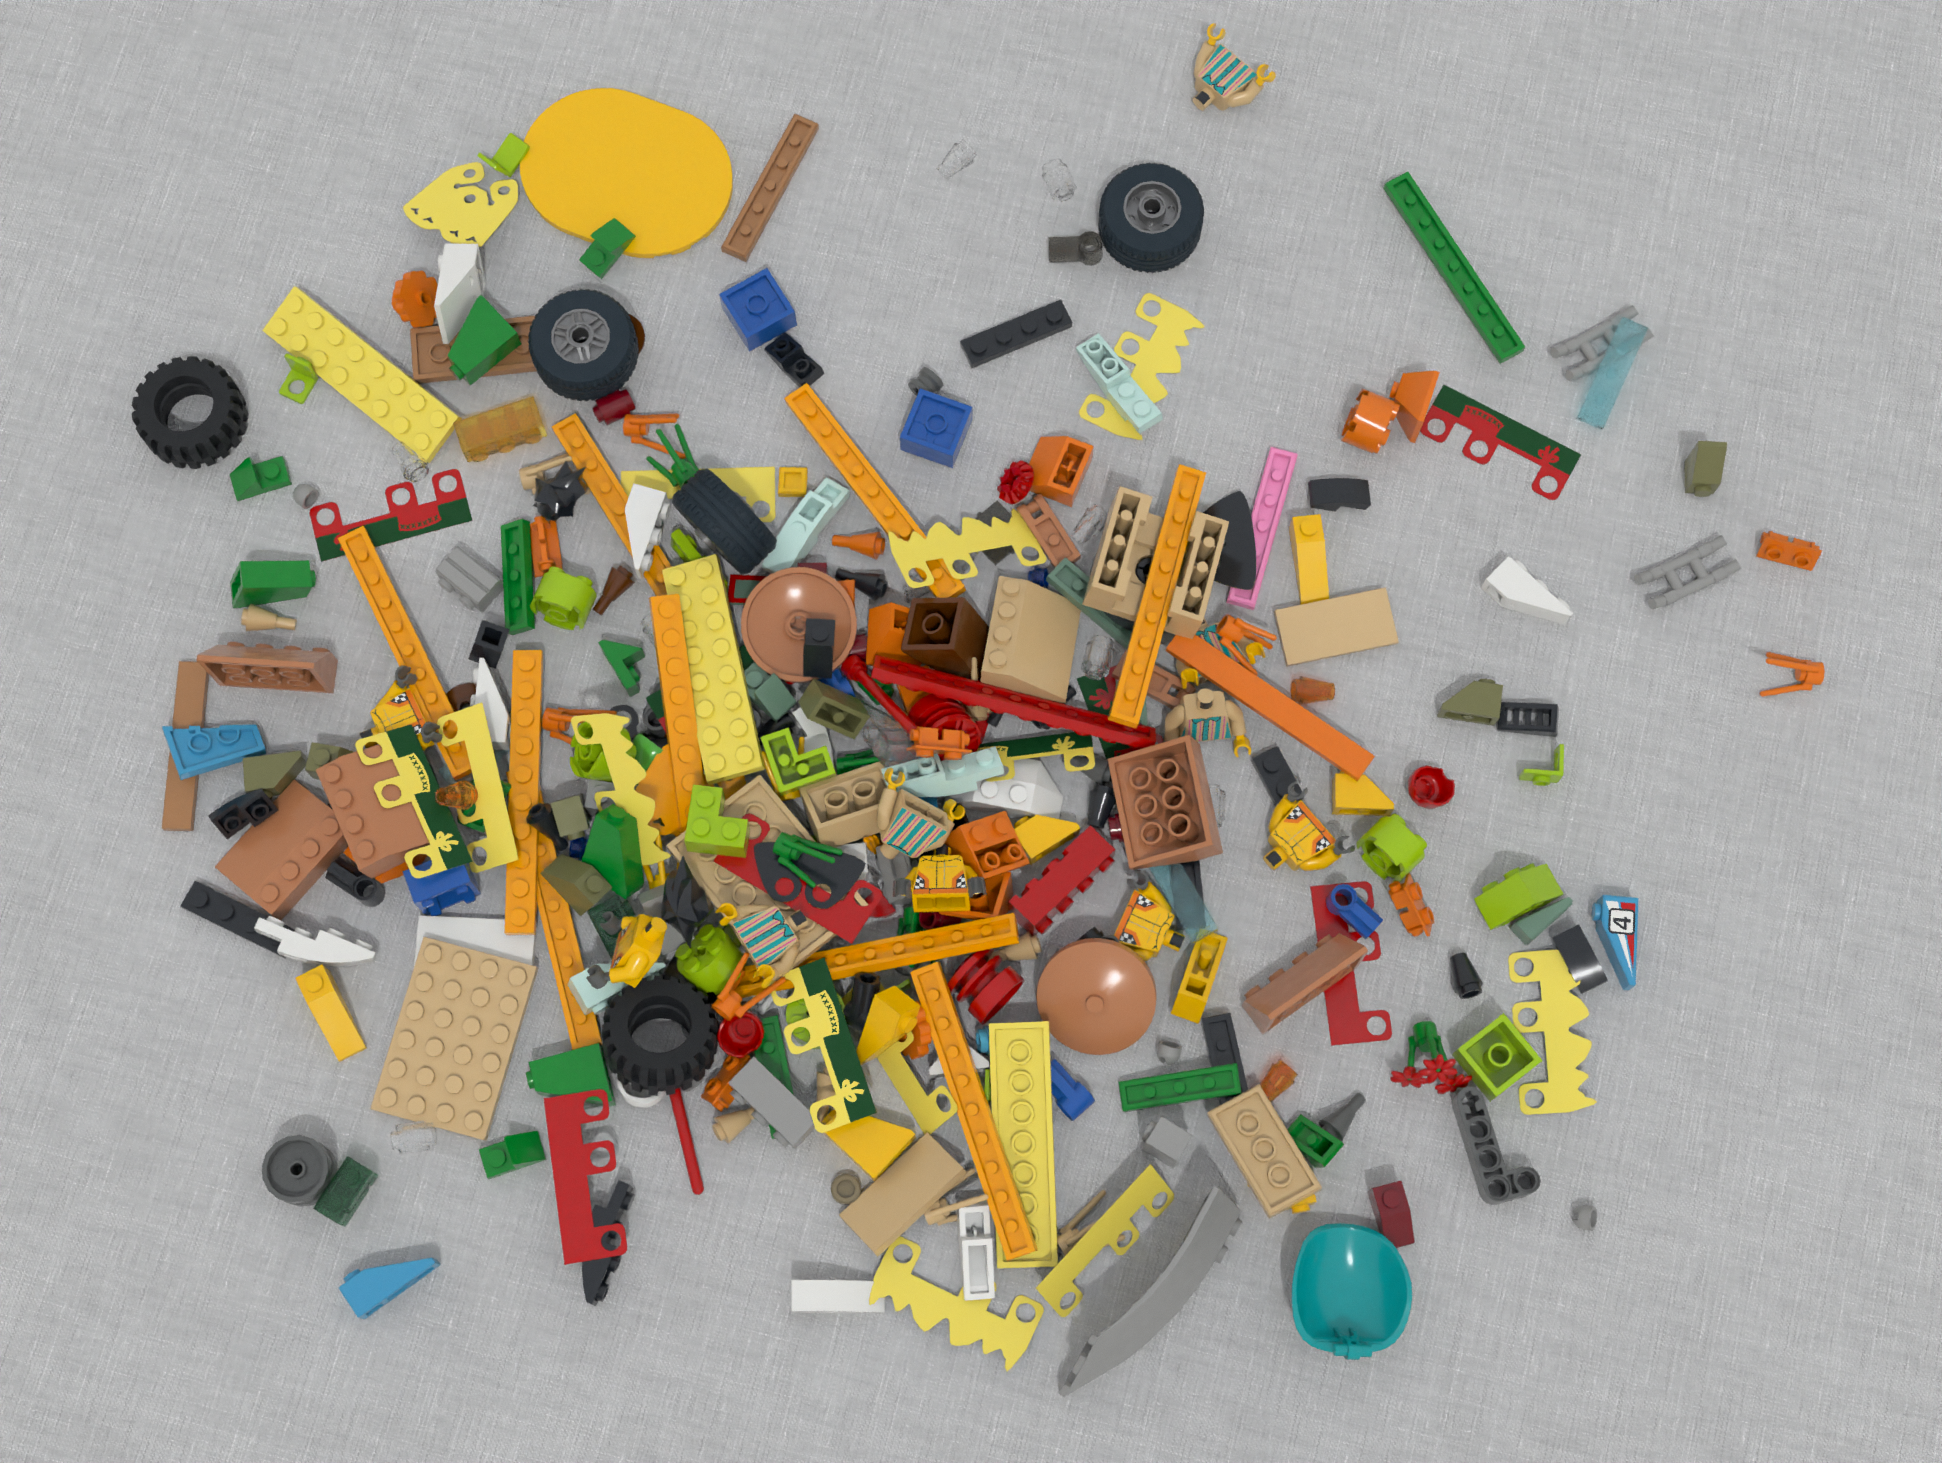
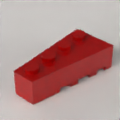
[1008,826,1116,936]

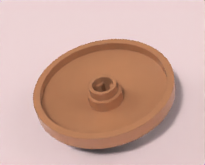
[741,567,857,683]
[1036,938,1157,1055]

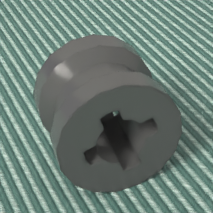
[908,367,944,396]

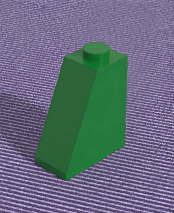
[447,295,521,386]
[230,560,316,608]
[582,804,644,899]
[526,1043,616,1107]

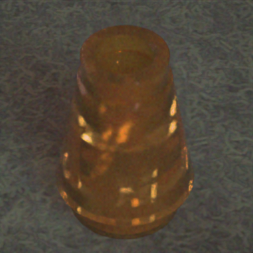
[1290,676,1335,705]
[435,781,478,810]
[1260,1059,1298,1102]

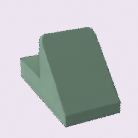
[744,662,796,723]

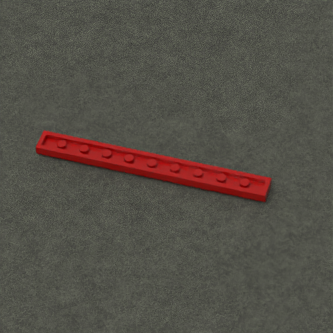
[871,655,1156,750]

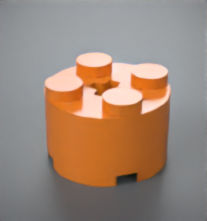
[1341,388,1400,454]

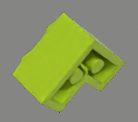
[760,728,836,796]
[684,785,750,858]
[1474,863,1564,930]

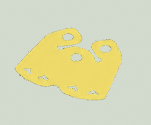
[403,162,518,247]

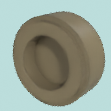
[831,1174,861,1205]

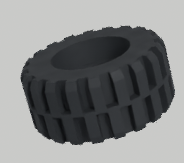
[132,356,248,469]
[602,975,718,1096]

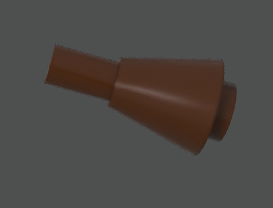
[593,565,635,616]

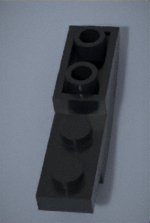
[582,1180,635,1306]

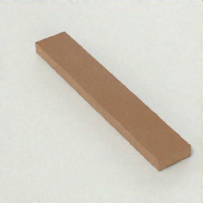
[721,114,819,262]
[162,661,209,831]

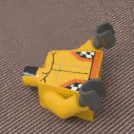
[359,666,442,751]
[1263,780,1355,871]
[893,845,987,912]
[1101,870,1185,961]
[586,911,667,989]

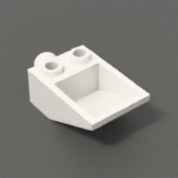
[434,243,486,344]

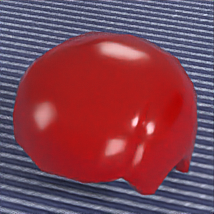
[1407,765,1455,810]
[717,1011,765,1058]

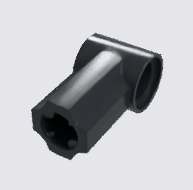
[325,857,385,907]
[843,972,881,1032]

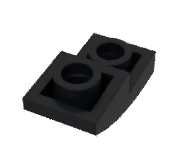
[764,332,824,387]
[1308,478,1371,512]
[208,788,279,839]
[1552,925,1608,994]

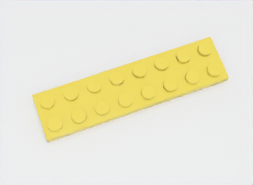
[262,286,462,463]
[662,554,765,785]
[989,1021,1058,1268]

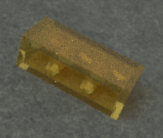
[453,396,548,462]

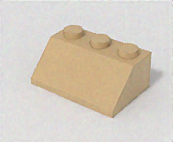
[799,761,887,848]

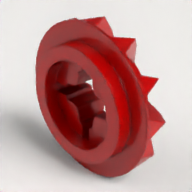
[997,460,1034,504]

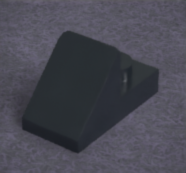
[803,618,836,679]

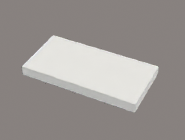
[413,916,537,969]

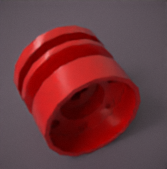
[908,694,981,761]
[948,949,1025,1025]

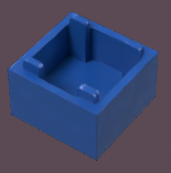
[719,268,797,352]
[900,388,973,468]
[402,860,481,916]

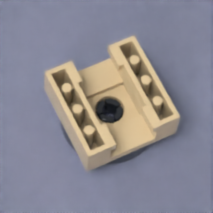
[1082,486,1229,639]

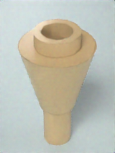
[241,604,297,632]
[988,931,1042,962]
[817,1067,836,1124]
[712,1107,755,1144]

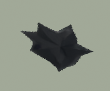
[533,461,588,521]
[661,856,715,949]

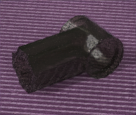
[1049,231,1103,266]

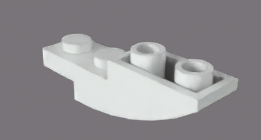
[254,916,376,966]

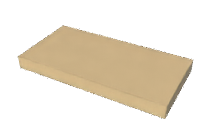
[1274,587,1399,667]
[1207,1084,1322,1219]
[839,1132,967,1257]

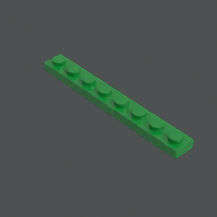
[1383,172,1525,364]

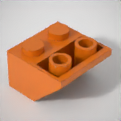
[1029,436,1094,507]
[866,602,922,666]
[945,811,1030,880]

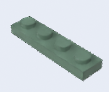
[1046,557,1132,649]

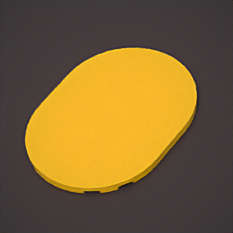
[519,88,733,258]

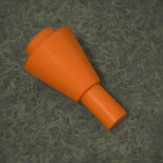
[832,532,885,560]

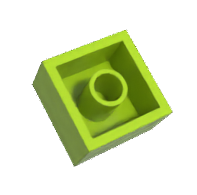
[1452,1013,1543,1102]

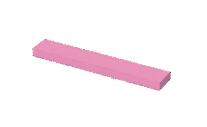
[1226,447,1298,610]

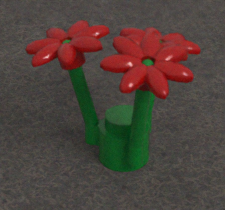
[1390,1021,1473,1094]

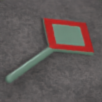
[728,575,766,605]

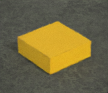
[778,467,808,497]

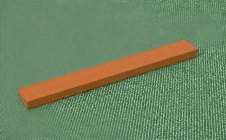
[1166,634,1375,782]

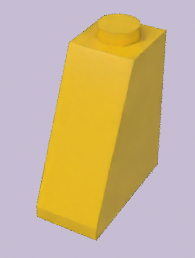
[822,1109,916,1181]

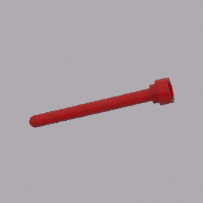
[841,655,918,735]
[669,1088,704,1195]

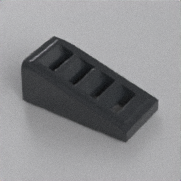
[1497,702,1559,737]

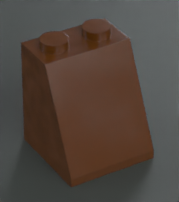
[901,597,989,680]

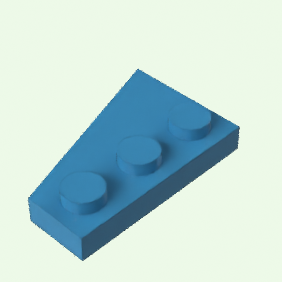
[162,725,266,780]

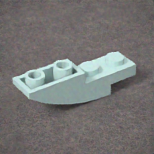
[1076,333,1163,434]
[762,477,850,573]
[881,746,1004,797]

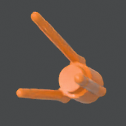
[623,413,686,459]
[1215,614,1277,676]
[1760,652,1825,697]
[542,707,617,745]
[712,952,786,1021]

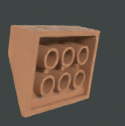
[196,642,338,693]
[1108,735,1223,870]
[316,745,430,879]
[215,780,348,921]
[1242,933,1368,1034]

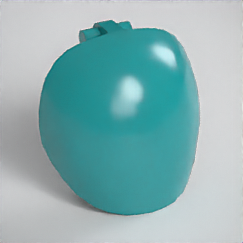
[1291,1223,1412,1360]

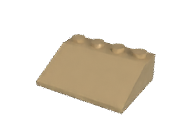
[980,576,1081,703]

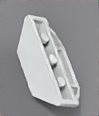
[944,759,1063,819]

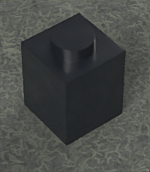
[468,620,510,669]

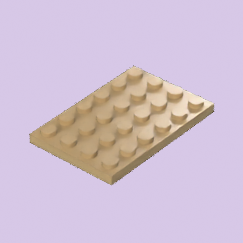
[666,775,868,982]
[370,937,539,1141]

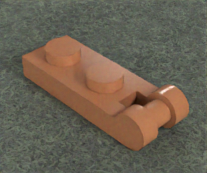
[1016,494,1081,568]
[1112,650,1196,710]

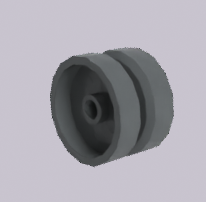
[262,1135,338,1207]

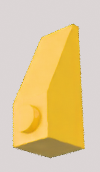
[1289,514,1329,605]
[1171,929,1228,1024]
[295,964,367,1062]
[856,985,920,1065]

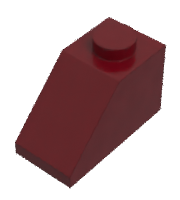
[1367,1180,1415,1248]

